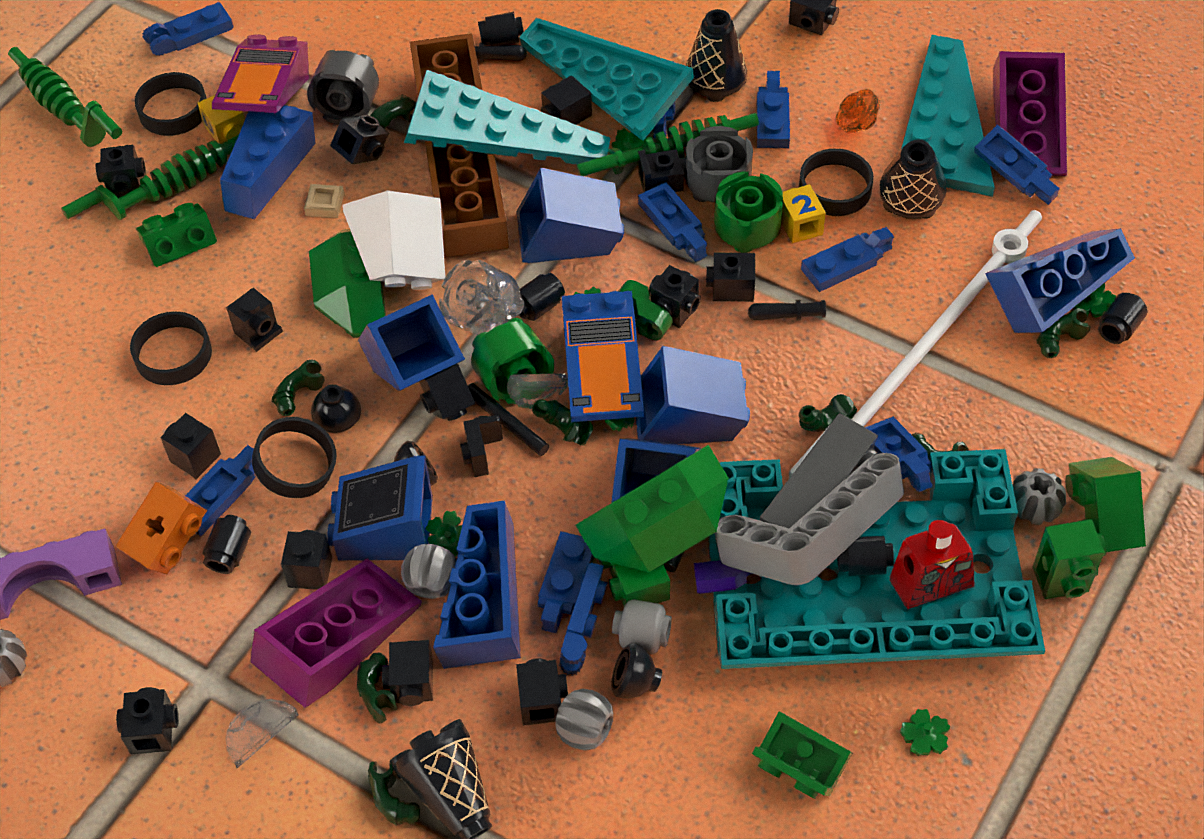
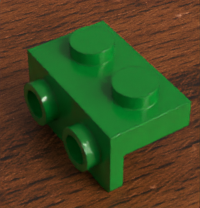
[136,203,217,267]
[752,711,853,799]

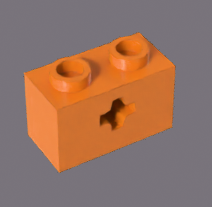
[115,481,207,575]

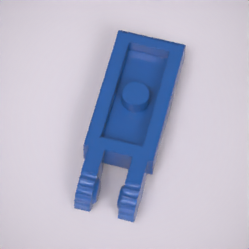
[142,2,234,56]
[559,562,608,676]

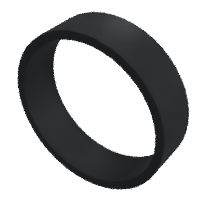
[135,72,207,136]
[799,149,874,216]
[130,311,212,385]
[252,417,337,498]

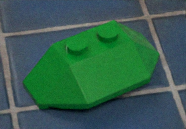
[309,229,386,338]
[575,445,729,572]

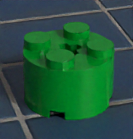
[714,172,783,253]
[471,318,555,404]

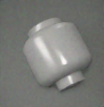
[612,599,672,655]

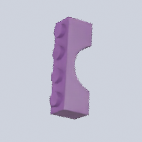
[0,529,122,620]

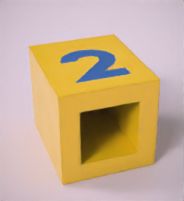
[197,95,245,144]
[781,184,826,244]

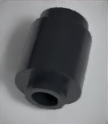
[478,11,524,46]
[512,273,565,321]
[1098,293,1148,344]
[203,515,251,574]
[837,536,894,576]

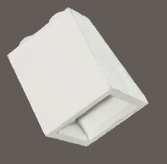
[343,190,446,290]

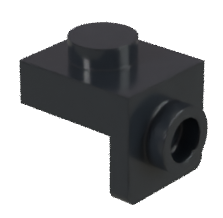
[460,415,503,477]

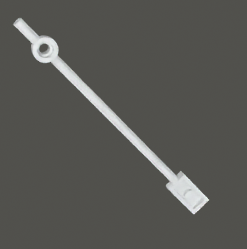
[788,210,1042,480]

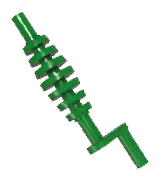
[8,47,123,147]
[576,113,759,176]
[61,134,239,220]

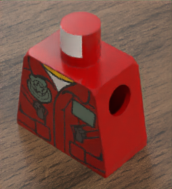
[889,520,975,609]

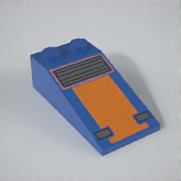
[562,291,644,422]

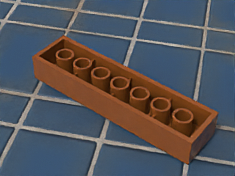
[410,33,509,258]

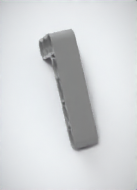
[714,453,904,585]

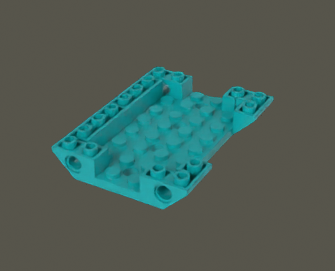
[708,449,1045,669]

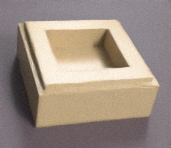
[304,184,344,218]

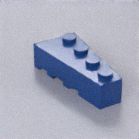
[220,105,316,219]
[985,228,1135,333]
[433,500,521,669]

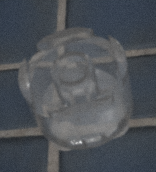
[439,259,524,335]

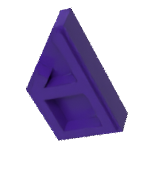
[694,560,753,594]

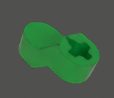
[618,280,673,340]

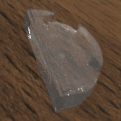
[507,373,568,409]
[225,699,299,768]

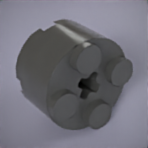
[307,50,379,125]
[686,126,753,202]

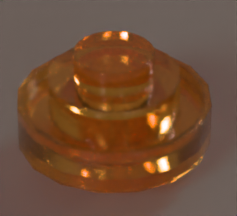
[835,89,881,134]

